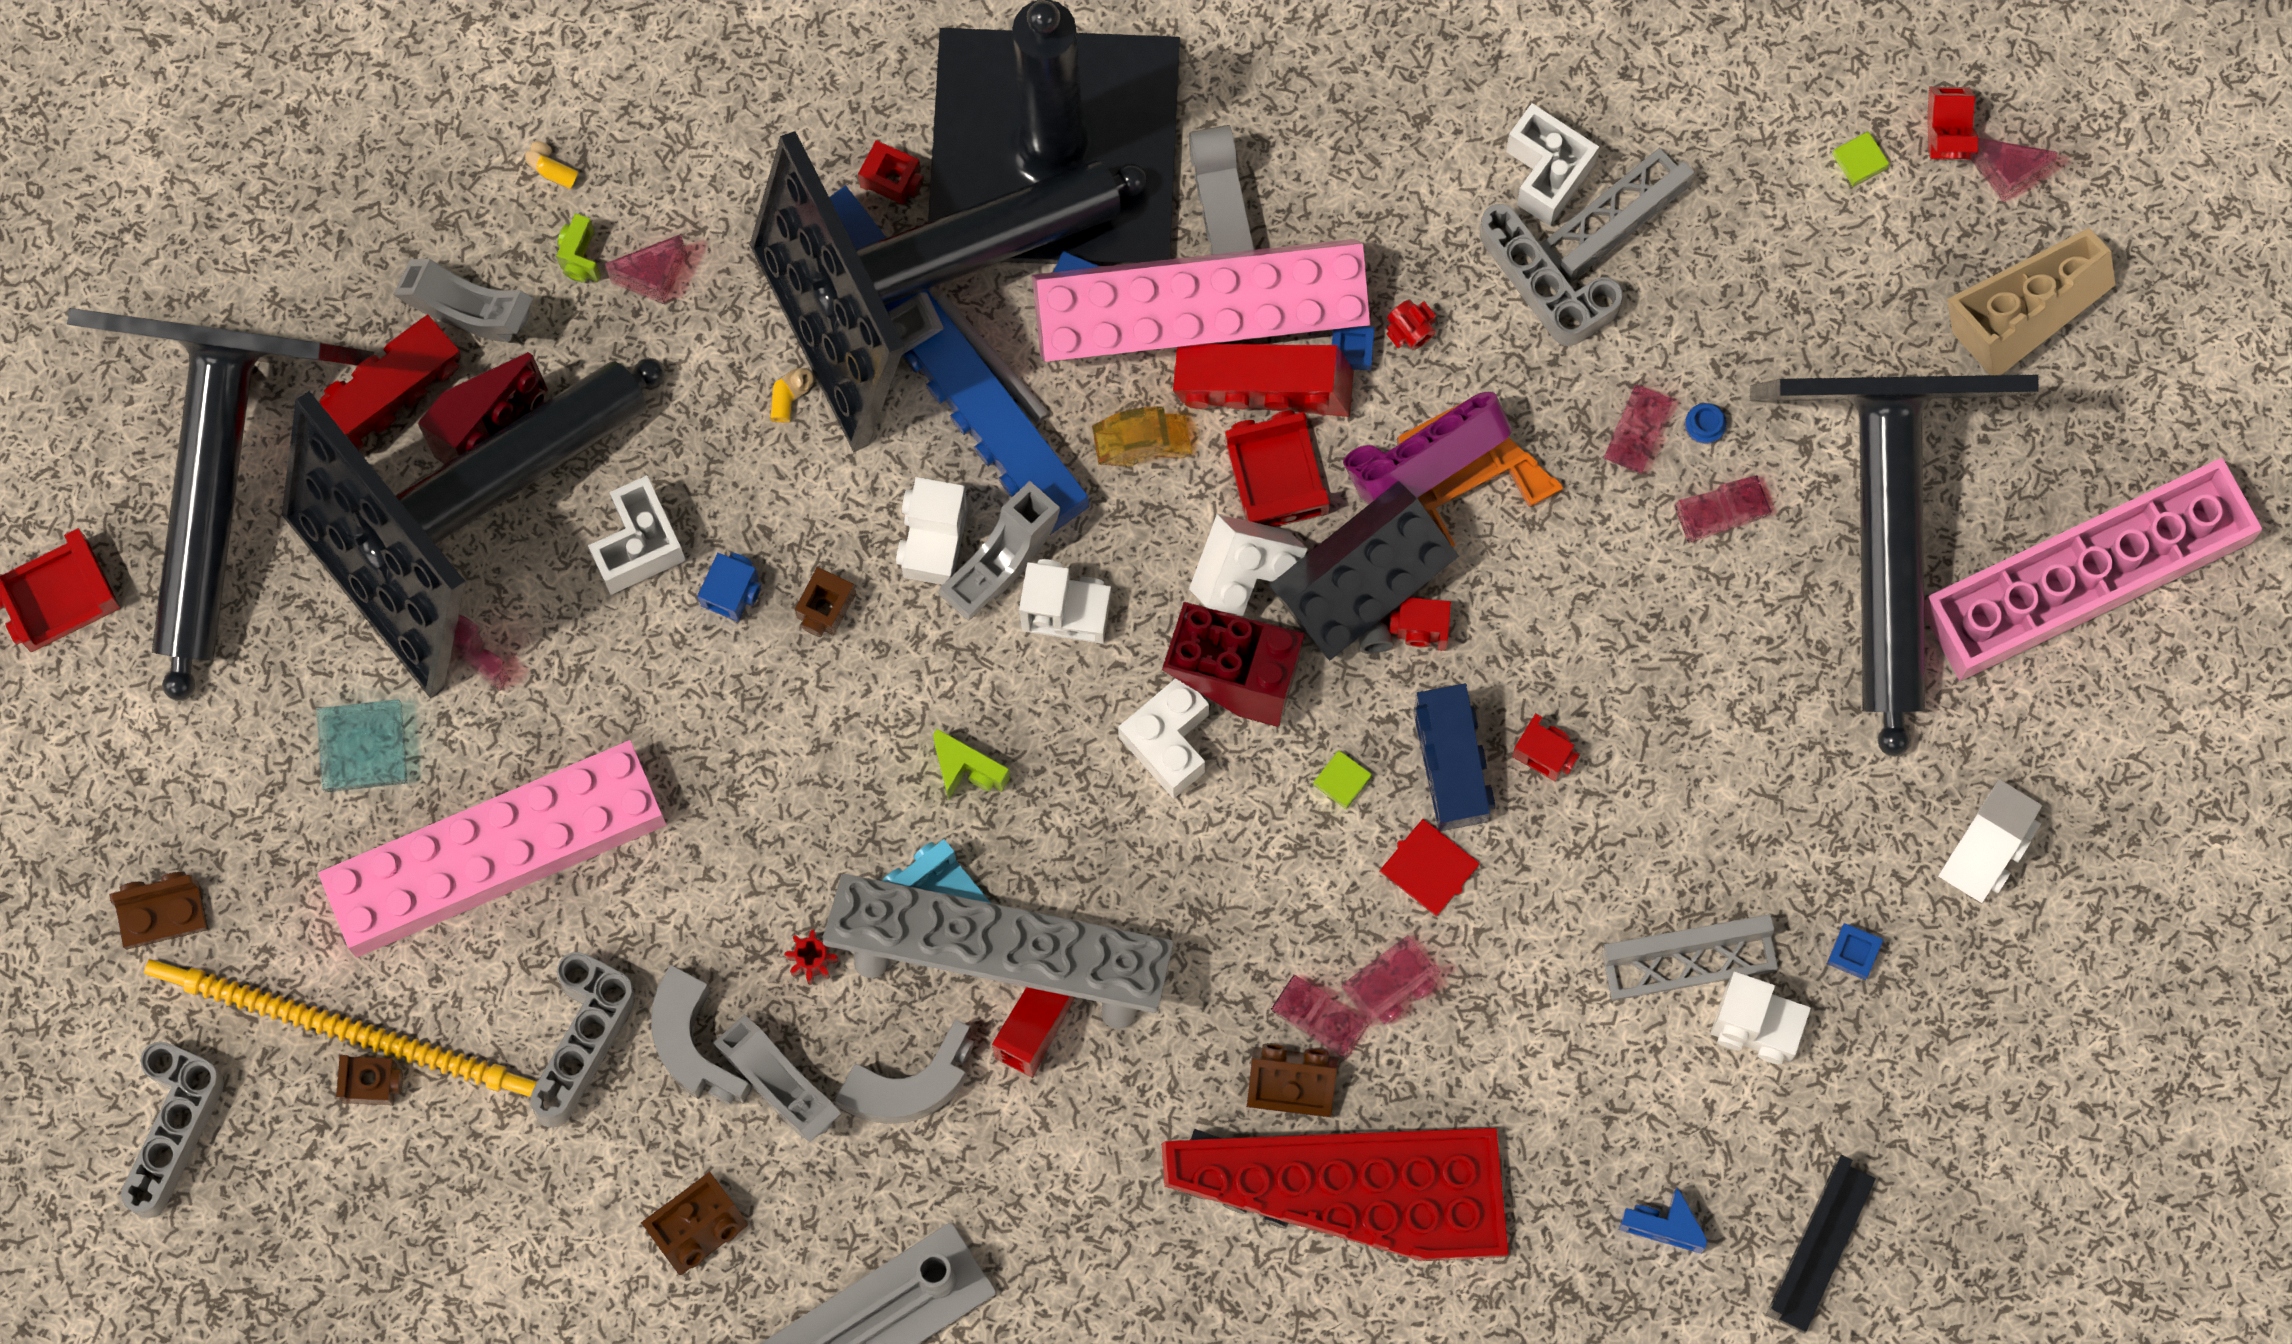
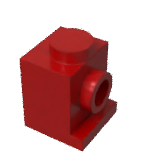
[858,140,924,205]
[1390,597,1451,651]
[1512,713,1580,782]

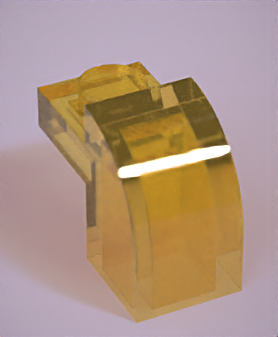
[1092,406,1192,467]

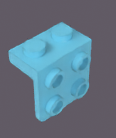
[882,839,991,903]

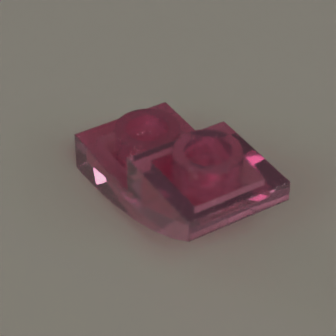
[1603,384,1673,474]
[1674,475,1772,543]
[453,614,509,691]
[1271,974,1369,1060]

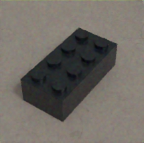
[1269,481,1459,661]

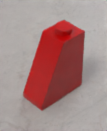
[992,987,1075,1078]

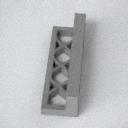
[1540,147,1695,284]
[1601,914,1778,1001]

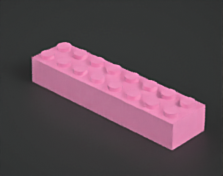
[1032,239,1370,362]
[1924,458,2262,681]
[318,740,667,958]

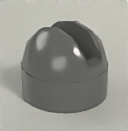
[1359,621,1393,654]

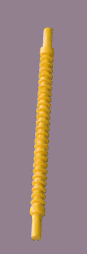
[144,959,537,1097]

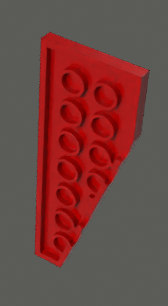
[1161,1128,1509,1261]

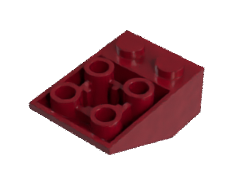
[417,352,548,464]
[1162,602,1304,727]

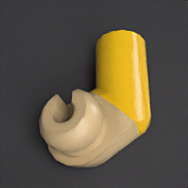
[525,141,578,189]
[770,368,814,423]

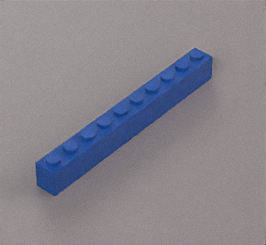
[829,185,1089,535]

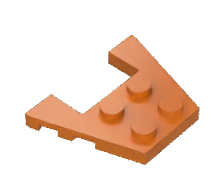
[1397,401,1563,548]

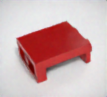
[1225,410,1330,527]
[0,528,121,653]

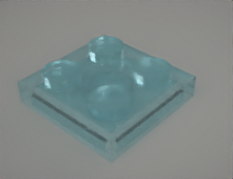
[316,699,408,793]

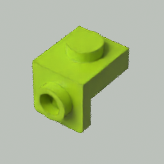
[556,213,601,283]

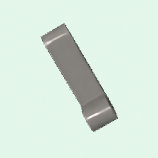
[1189,125,1254,255]
[1480,204,1623,346]
[530,952,635,1128]
[121,1041,224,1219]

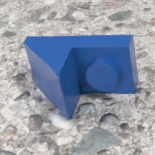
[1619,1188,1707,1254]

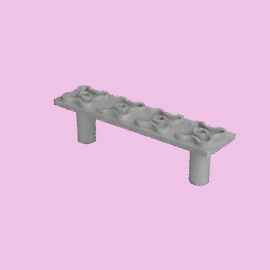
[823,874,1173,1029]
[760,1223,995,1344]

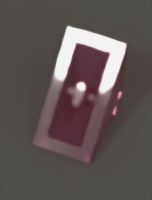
[1971,138,2057,203]
[605,234,687,304]

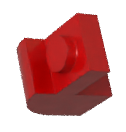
[1927,86,1978,160]

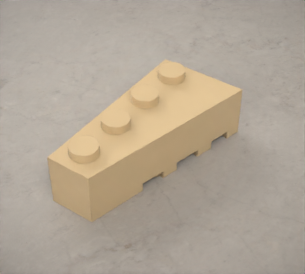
[1947,228,2115,375]

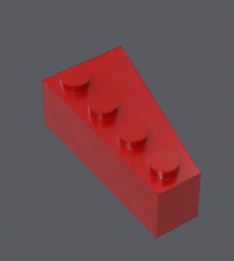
[319,314,461,451]
[1173,344,1354,417]

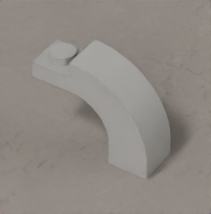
[393,259,534,342]
[939,481,1060,621]
[651,965,752,1105]
[713,1014,841,1142]
[835,1019,975,1124]

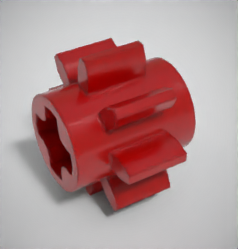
[1386,299,1436,350]
[784,929,838,985]

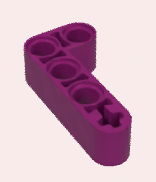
[1343,392,1512,505]

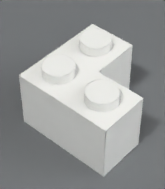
[1506,103,1599,226]
[588,475,686,595]
[896,477,968,585]
[1189,514,1307,616]
[1019,559,1111,644]
[1118,678,1209,799]
[1938,779,2042,903]
[1710,971,1811,1065]

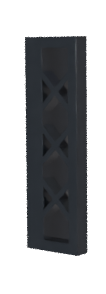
[1765,1154,1876,1334]

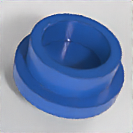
[1685,403,1727,444]

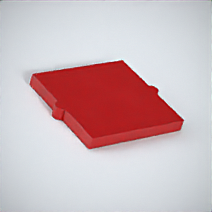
[1379,818,1480,917]

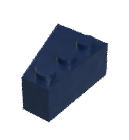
[1413,683,1495,832]

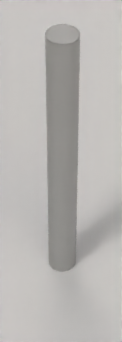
[936,294,1050,424]

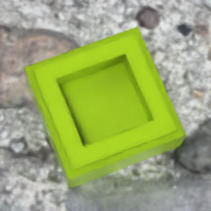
[1832,131,1889,187]
[1313,750,1372,810]

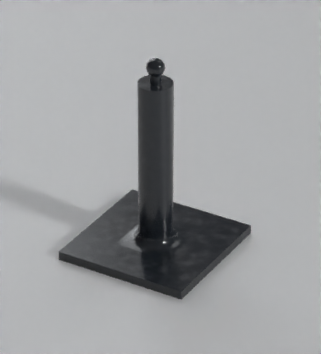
[928,0,1180,266]
[749,131,1147,452]
[67,308,374,701]
[282,357,666,699]
[1750,375,2039,757]

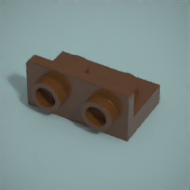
[109,872,208,950]
[1246,1043,1338,1118]
[641,1171,748,1275]

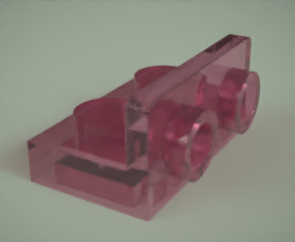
[1341,935,1440,1027]

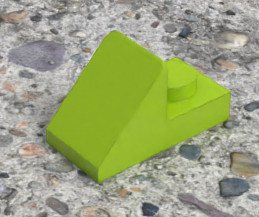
[932,729,1010,800]

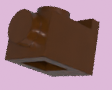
[794,567,857,637]
[336,1055,403,1106]

